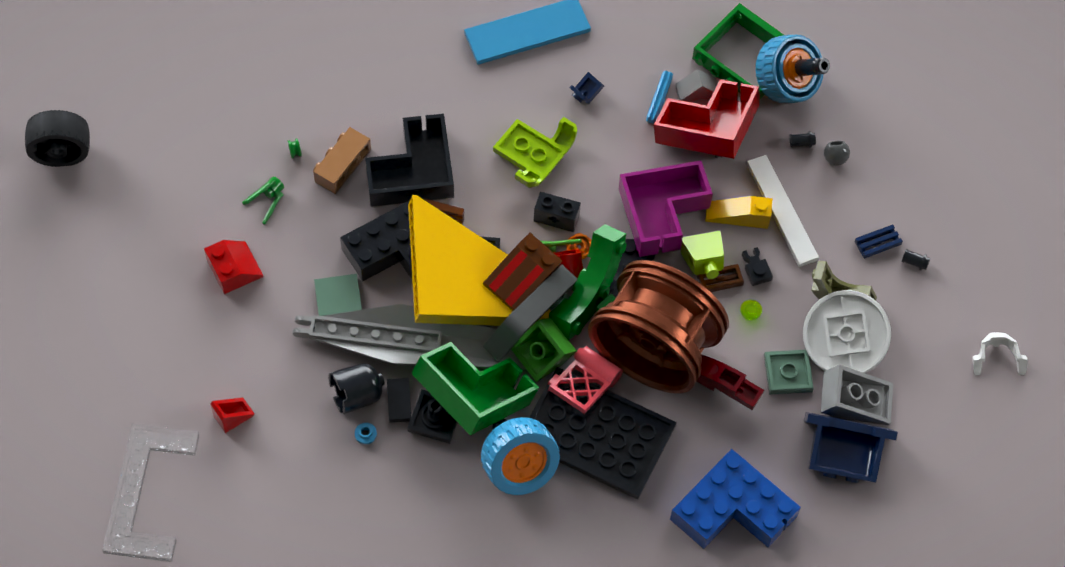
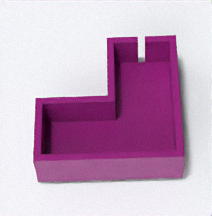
[618,160,713,257]

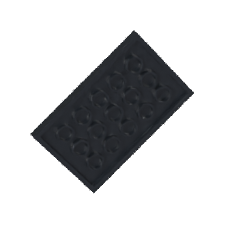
[529,367,677,499]

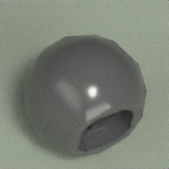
[824,141,850,165]

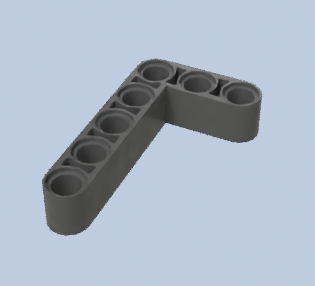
[483,265,578,362]

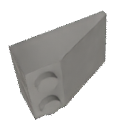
[821,365,893,425]

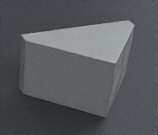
[676,69,717,102]

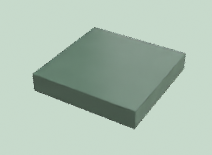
[314,274,362,316]
[764,350,814,395]

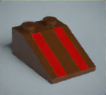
[483,232,562,311]

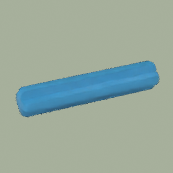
[646,71,673,124]

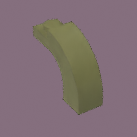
[811,261,877,301]

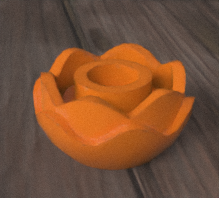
[566,233,592,259]

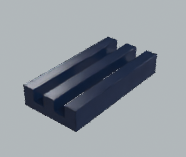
[854,224,903,259]

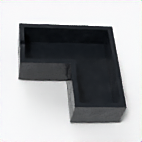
[365,113,454,207]
[340,201,412,281]

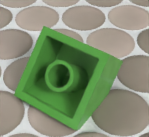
[511,318,577,382]

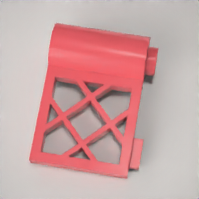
[548,346,623,414]

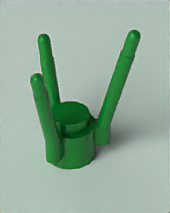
[242,176,284,224]

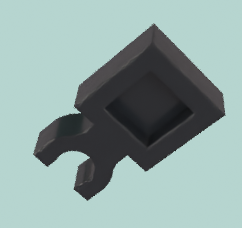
[742,247,773,286]

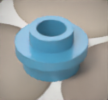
[354,423,377,445]

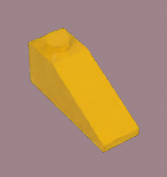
[705,196,773,229]

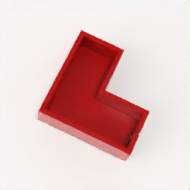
[654,79,760,159]

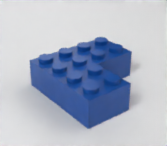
[670,449,801,549]

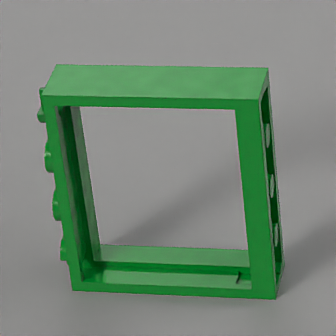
[692,3,784,99]

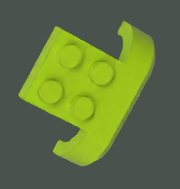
[493,117,577,188]

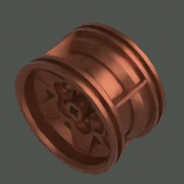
[588,260,729,394]

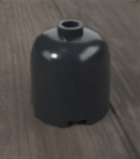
[328,363,385,414]

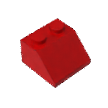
[204,240,263,294]

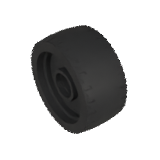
[25,110,90,167]

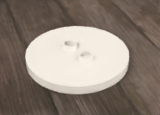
[803,290,891,374]

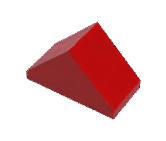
[210,397,254,433]

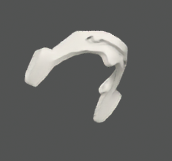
[972,333,1028,375]

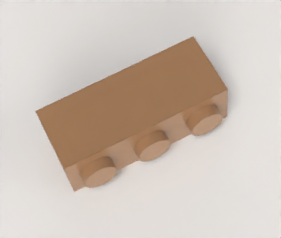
[313,127,371,194]

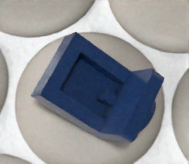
[569,72,604,104]

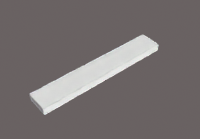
[746,155,819,267]

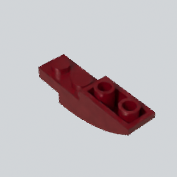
[697,354,765,410]

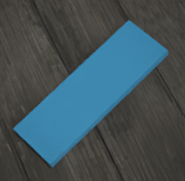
[464,0,591,65]

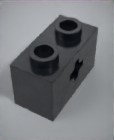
[534,191,581,232]

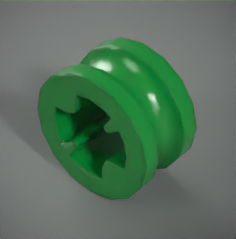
[287,138,302,159]

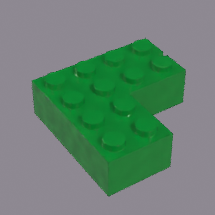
[412,342,539,436]

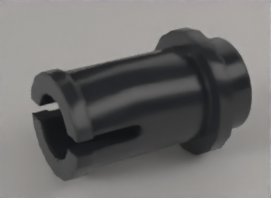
[789,131,816,148]
[902,249,931,270]

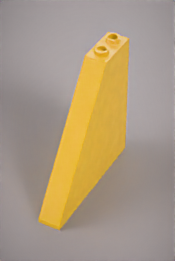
[408,195,550,327]

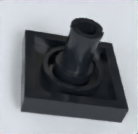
[407,389,458,444]

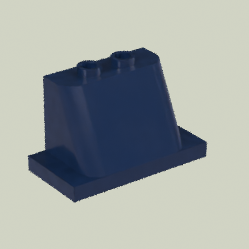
[804,412,898,483]

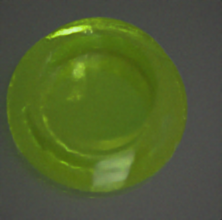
[740,299,762,321]

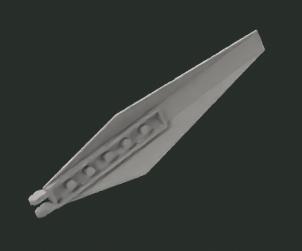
[292,304,571,371]

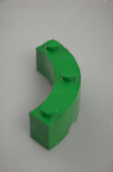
[549,224,627,340]

